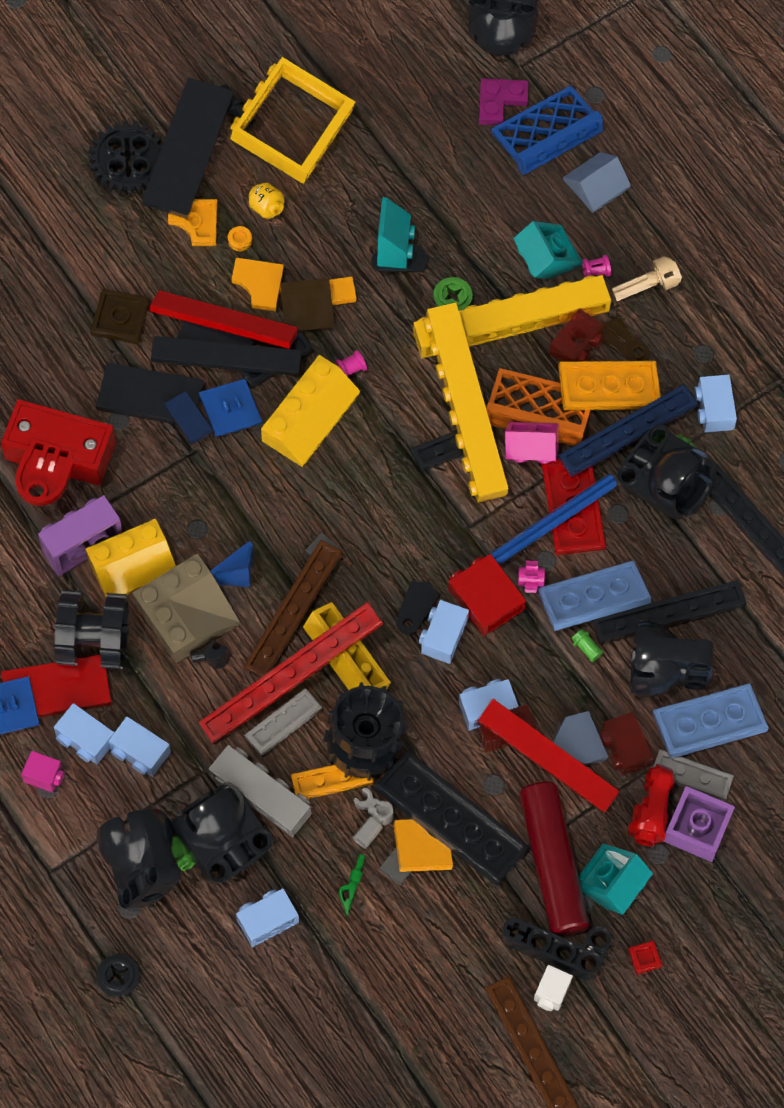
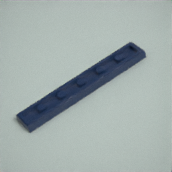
[558,384,698,478]

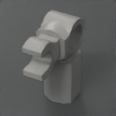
[352,788,394,849]

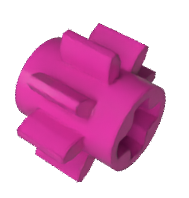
[518,561,545,593]

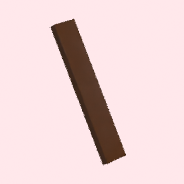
[243,540,343,678]
[485,976,579,1108]

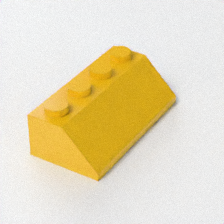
[261,355,360,467]

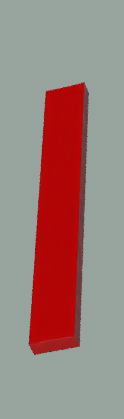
[198,602,384,745]

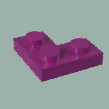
[479,78,528,125]

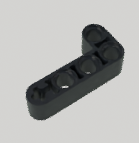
[501,918,611,980]

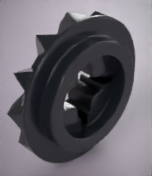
[96,954,140,998]

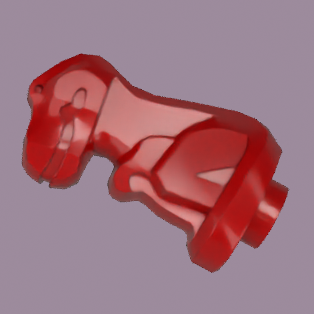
[627,764,675,847]

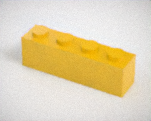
[303,602,391,690]

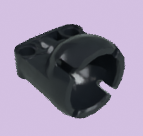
[468,0,539,56]
[617,425,717,520]
[630,621,714,698]
[171,781,273,884]
[96,809,180,909]

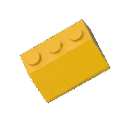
[85,519,176,598]

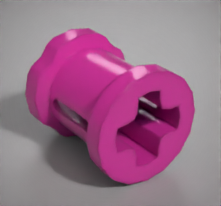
[582,255,611,277]
[335,350,367,377]

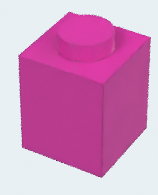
[21,751,65,793]

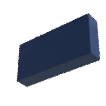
[164,391,212,445]

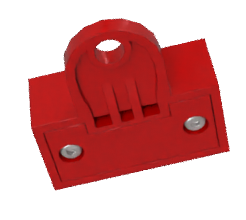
[1,399,116,506]

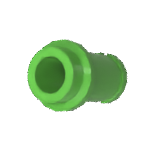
[572,629,604,662]
[171,836,195,871]

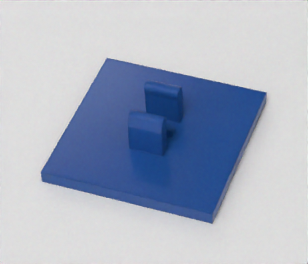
[198,379,262,437]
[0,676,40,735]

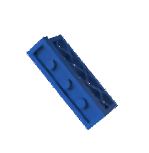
[491,85,603,175]

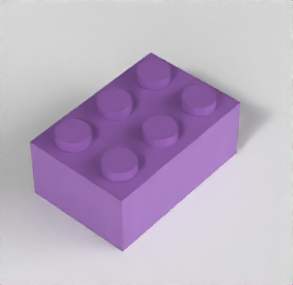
[38,495,123,577]

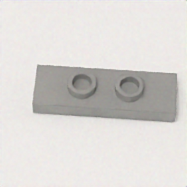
[245,688,322,757]

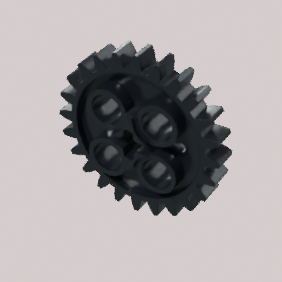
[88,120,163,196]

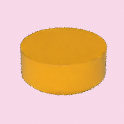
[228,226,252,252]

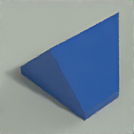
[210,541,254,587]

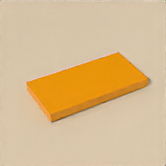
[558,361,661,410]

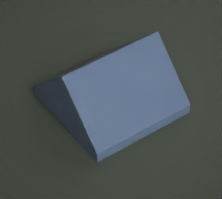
[563,152,631,213]

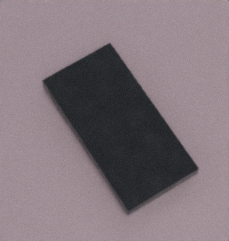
[96,362,204,425]

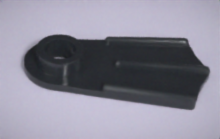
[371,245,429,272]
[396,581,440,634]

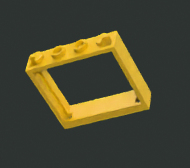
[230,57,355,184]

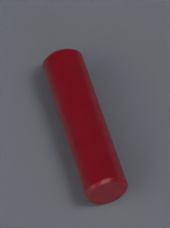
[519,781,590,937]

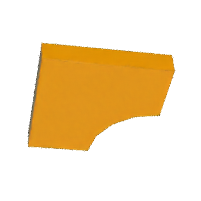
[168,199,217,246]
[232,258,284,312]
[393,820,453,872]

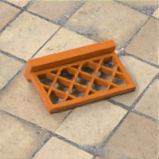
[486,368,591,446]

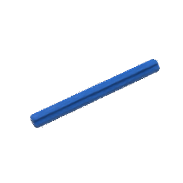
[491,474,617,565]

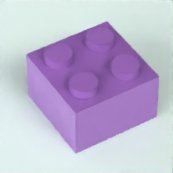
[663,786,735,862]

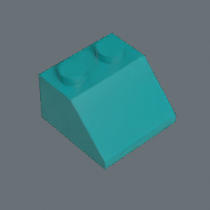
[377,197,415,269]
[513,221,582,279]
[579,843,653,915]

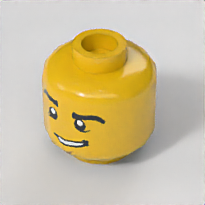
[249,182,284,219]

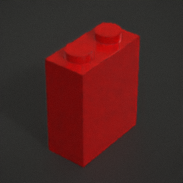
[448,554,526,637]

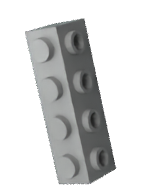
[208,745,312,838]

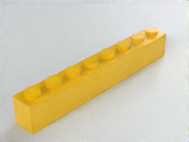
[413,275,611,359]
[423,303,509,503]

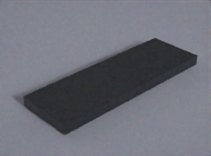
[142,77,234,219]
[374,751,530,886]

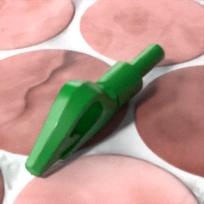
[338,854,365,916]

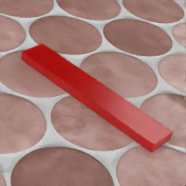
[150,290,298,349]
[477,699,619,813]

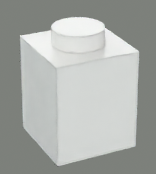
[534,965,573,1011]

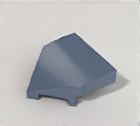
[553,711,608,766]

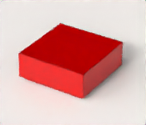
[628,940,662,975]

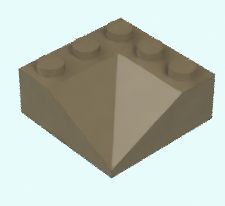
[132,553,240,664]

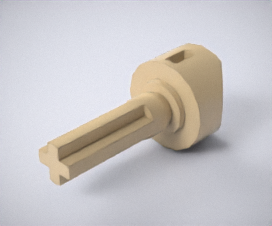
[611,256,682,301]

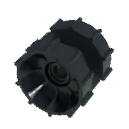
[54,589,130,670]
[323,682,408,781]

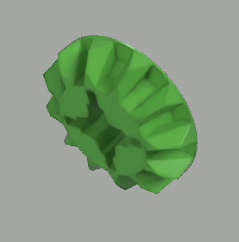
[433,277,473,311]

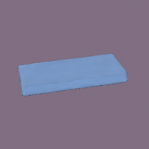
[537,560,651,631]
[652,683,769,759]

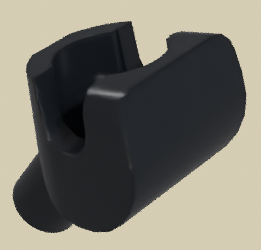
[191,640,230,669]

